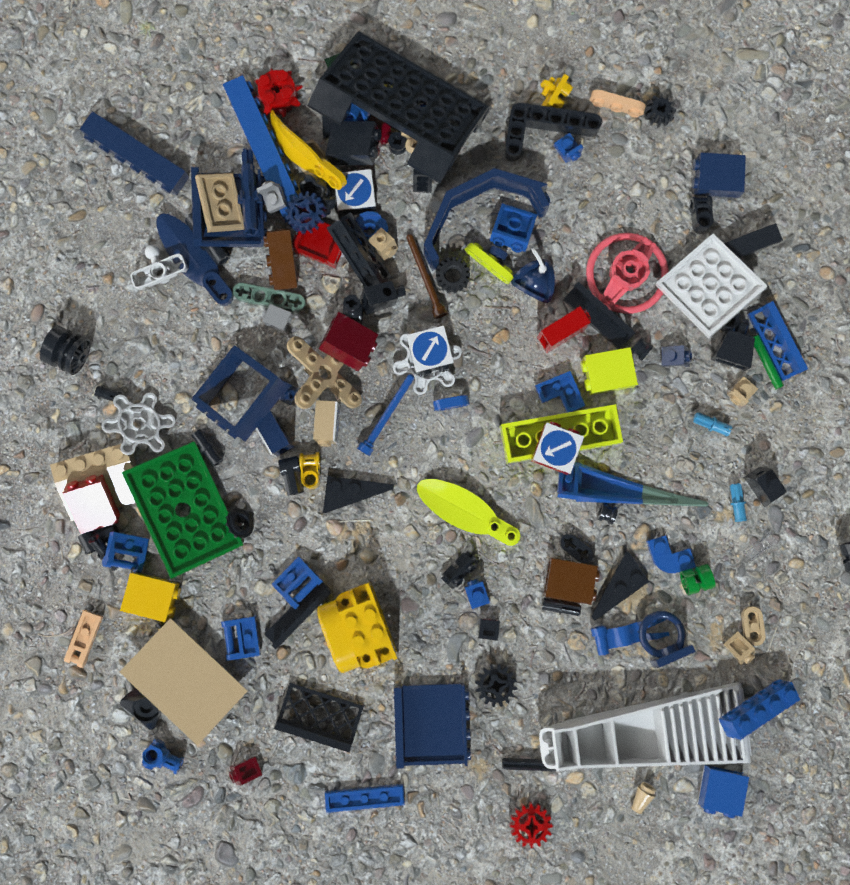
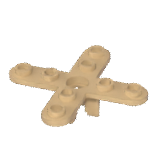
[287,336,362,409]

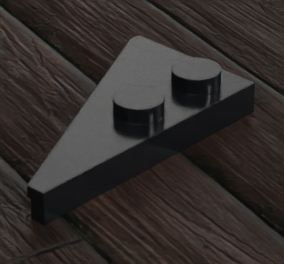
[323,476,394,513]
[591,551,650,621]

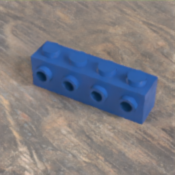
[719,679,801,740]

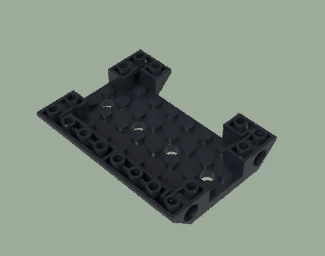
[307,31,492,183]

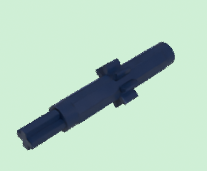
[237,148,262,236]

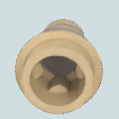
[631,782,656,814]

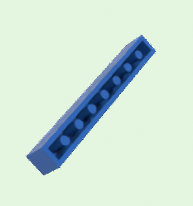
[222,75,299,223]

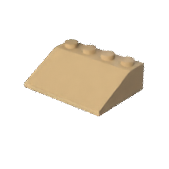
[50,444,137,521]

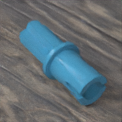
[693,412,732,437]
[730,483,747,522]

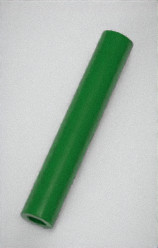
[754,335,784,390]

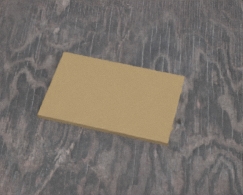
[120,618,248,746]

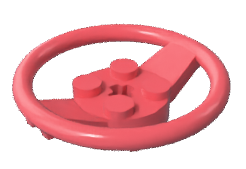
[586,233,669,314]

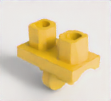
[540,74,573,109]

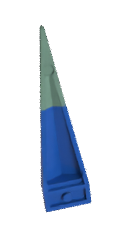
[557,462,709,507]

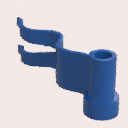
[591,619,670,656]

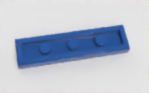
[325,784,405,813]

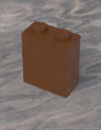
[543,558,600,605]

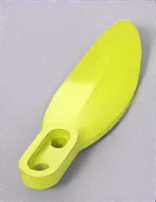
[417,479,520,546]

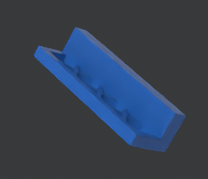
[747,301,808,381]

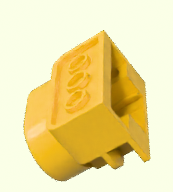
[317,581,399,673]

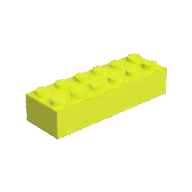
[500,404,623,464]

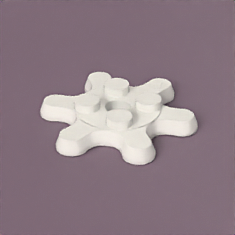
[393,326,462,395]
[102,393,175,455]

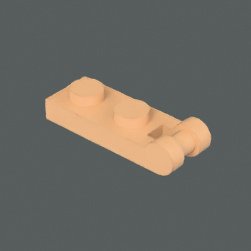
[64,610,103,668]

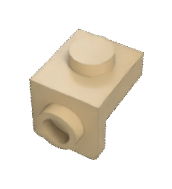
[369,228,398,261]

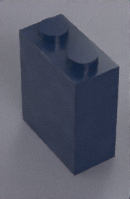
[692,152,746,198]

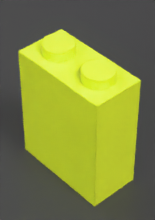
[581,347,638,395]

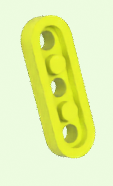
[465,242,513,284]

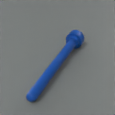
[357,374,414,456]

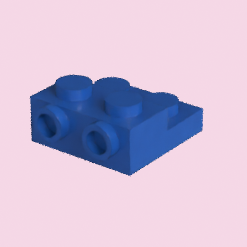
[490,203,537,253]

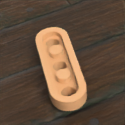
[590,90,646,118]

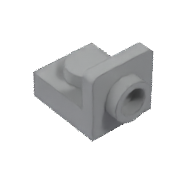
[257,181,288,213]

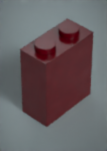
[318,312,379,372]

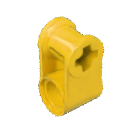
[299,452,321,490]

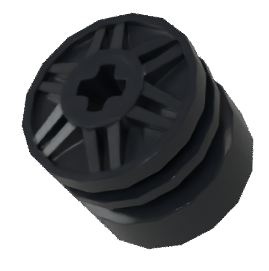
[40,325,91,375]

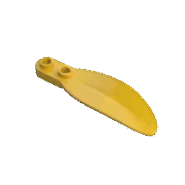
[271,110,347,190]

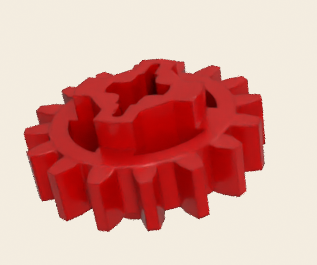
[509,802,553,848]

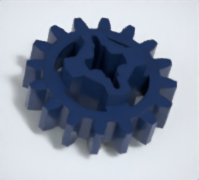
[285,191,327,234]

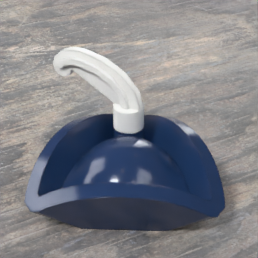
[511,248,555,303]

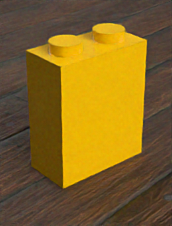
[120,572,181,622]

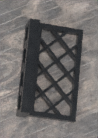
[274,683,364,753]

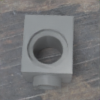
[262,304,293,333]

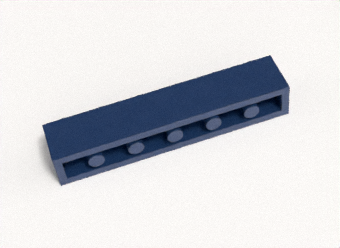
[79,111,189,195]

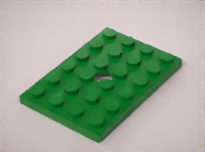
[122,441,243,579]

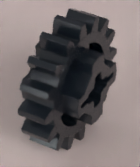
[475,663,517,707]

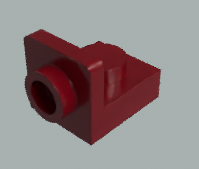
[229,756,262,786]

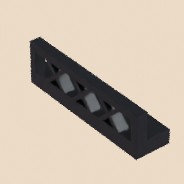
[327,212,391,287]
[563,282,636,349]
[264,582,333,650]

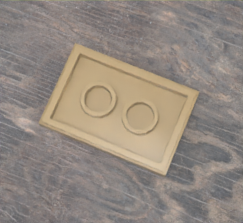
[195,173,244,232]

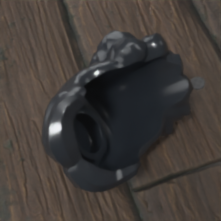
[299,174,337,218]

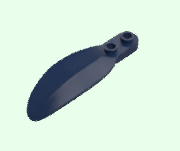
[156,213,234,306]

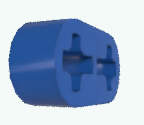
[433,395,470,411]

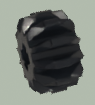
[644,94,676,128]

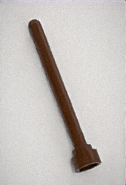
[406,234,448,319]

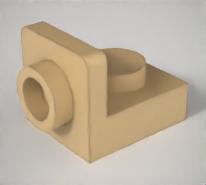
[727,376,758,407]
[724,632,756,665]

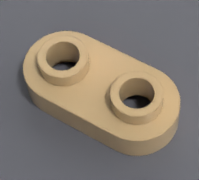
[741,606,766,646]

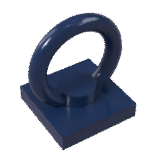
[638,611,696,668]

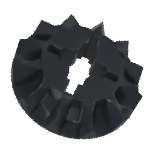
[225,508,254,539]

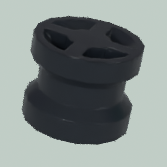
[388,132,407,155]
[631,337,654,361]
[597,503,618,525]

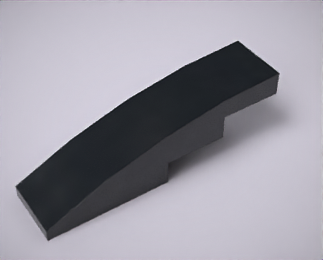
[724,223,783,259]

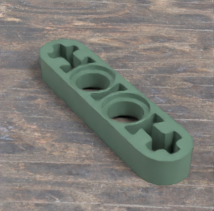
[233,283,306,312]

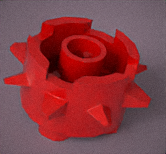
[254,69,303,117]

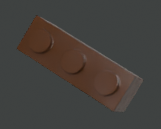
[263,229,297,290]

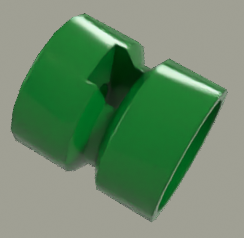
[680,564,716,596]

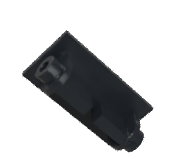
[441,550,479,590]

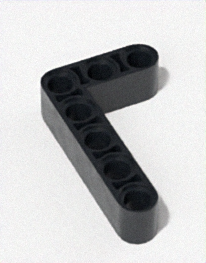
[504,103,602,162]

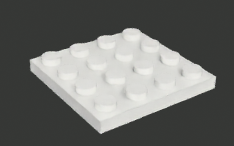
[656,234,767,339]

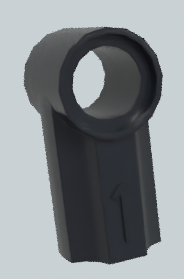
[278,456,304,496]
[78,524,120,555]

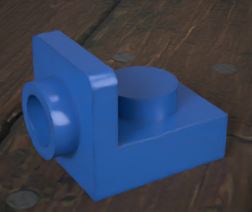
[553,133,584,163]
[464,578,490,609]

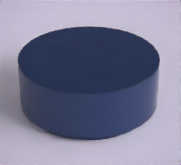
[488,245,508,261]

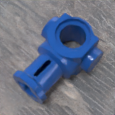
[142,739,185,775]

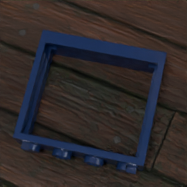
[192,345,289,442]

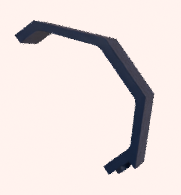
[424,168,550,271]

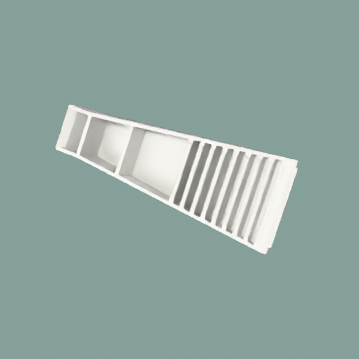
[539,682,752,771]

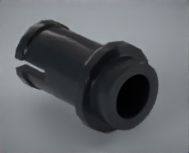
[94,385,121,402]

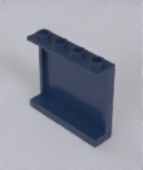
[191,167,267,247]
[394,683,471,769]

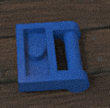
[102,532,149,573]
[272,557,323,609]
[221,616,261,661]

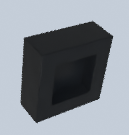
[478,618,500,641]

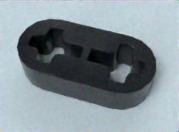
[559,534,593,563]

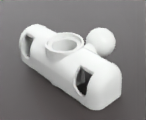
[130,245,188,290]

